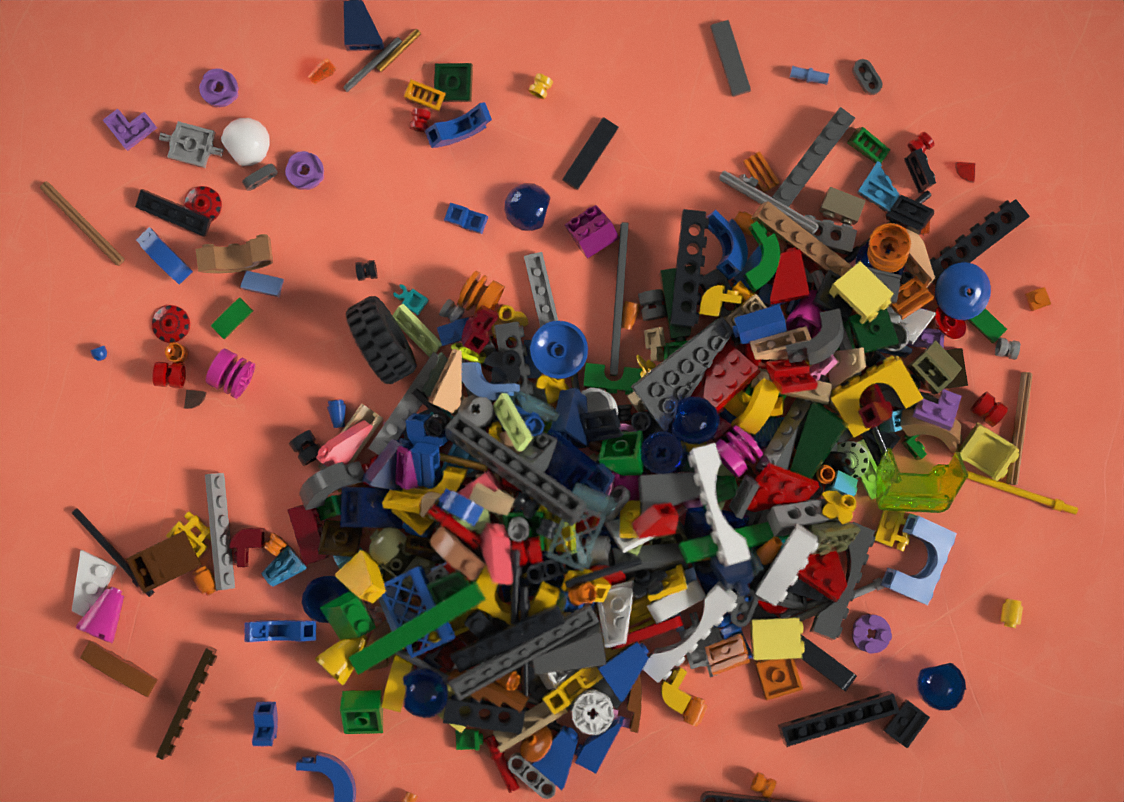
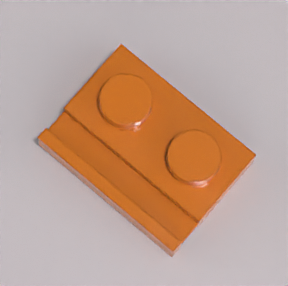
[889,276,934,320]
[705,634,750,675]

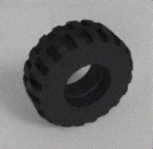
[345,296,417,384]

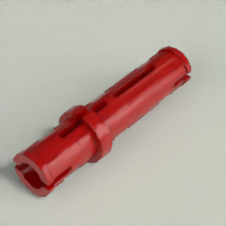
[427,503,482,549]
[483,734,520,793]

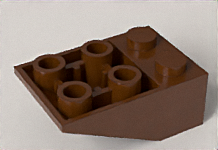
[126,530,201,594]

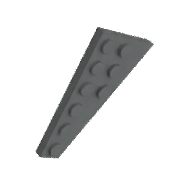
[631,316,733,433]

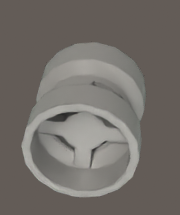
[439,299,465,323]
[995,337,1021,360]
[508,517,529,541]

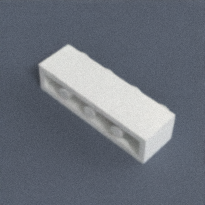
[755,524,819,606]

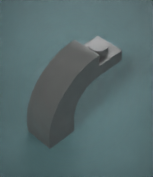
[786,309,844,365]
[299,461,365,510]

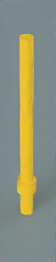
[965,471,1078,515]

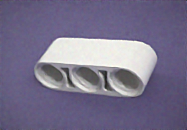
[647,580,706,624]

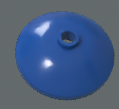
[935,262,991,320]
[530,321,588,379]

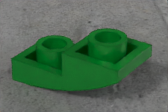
[211,298,253,339]

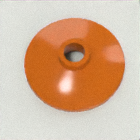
[520,726,552,762]

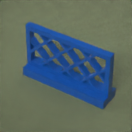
[381,565,456,659]

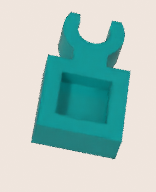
[393,284,429,316]

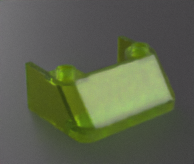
[876,448,969,513]

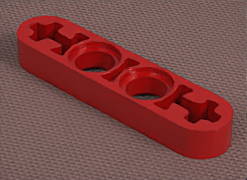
[610,615,684,650]

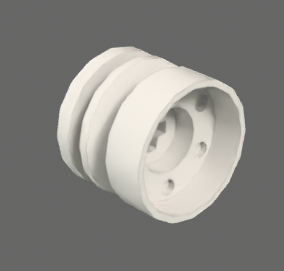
[572,688,614,735]

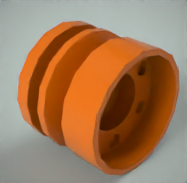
[867,223,911,273]
[457,270,505,314]

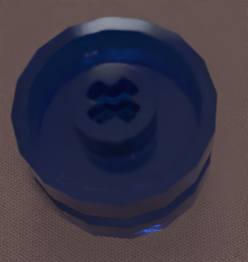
[641,431,688,474]

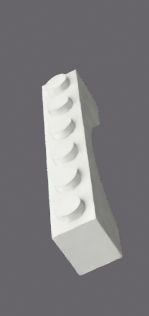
[688,443,751,567]
[643,581,738,683]

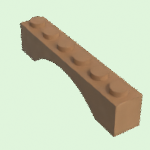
[751,201,853,276]

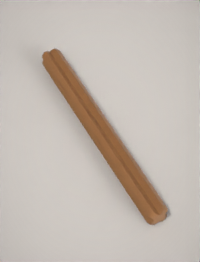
[40,181,125,266]
[1006,372,1033,485]

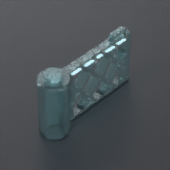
[546,483,616,571]

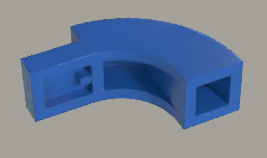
[136,227,193,285]

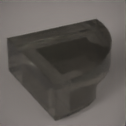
[184,390,207,409]

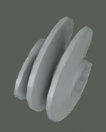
[458,395,493,429]

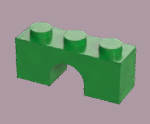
[583,363,643,395]

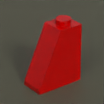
[770,248,809,305]

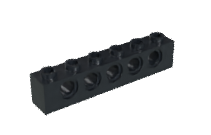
[930,199,1030,287]
[670,209,709,329]
[778,691,900,747]

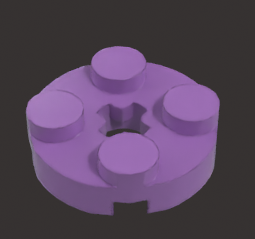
[199,68,239,108]
[285,151,324,190]
[852,614,892,654]

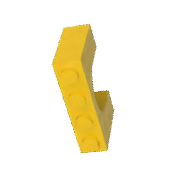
[830,356,923,438]
[474,562,560,625]

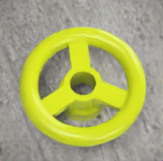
[451,343,487,363]

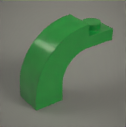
[743,221,780,292]

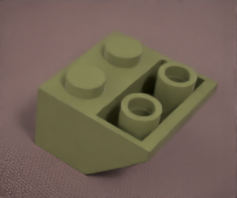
[907,340,962,394]
[807,520,861,555]
[382,539,437,593]

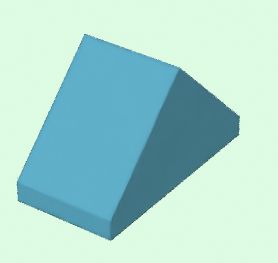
[879,408,905,432]

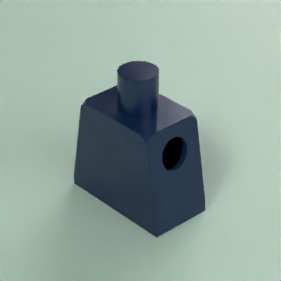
[709,555,753,596]

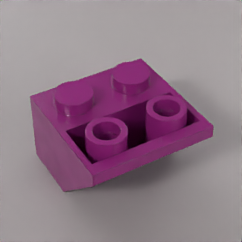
[564,205,619,258]

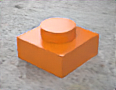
[1025,287,1051,312]

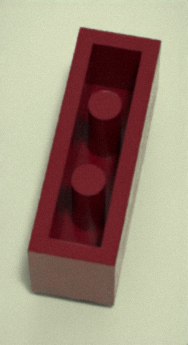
[287,505,329,565]

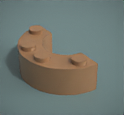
[195,234,273,273]

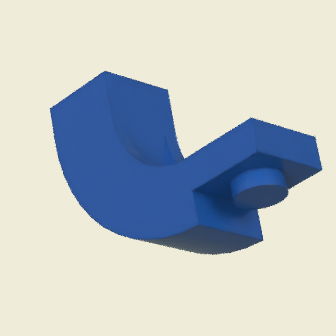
[425,102,492,148]
[707,210,748,280]
[244,620,316,642]
[296,752,356,802]

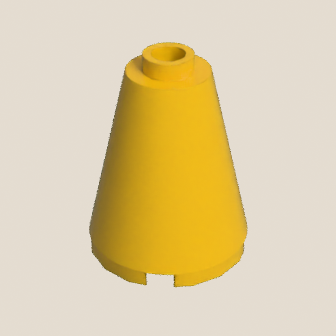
[315,635,368,686]

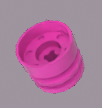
[206,348,255,399]
[715,425,763,478]

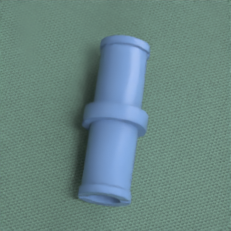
[790,66,830,85]

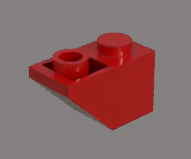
[631,503,679,539]

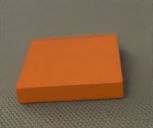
[754,658,803,701]

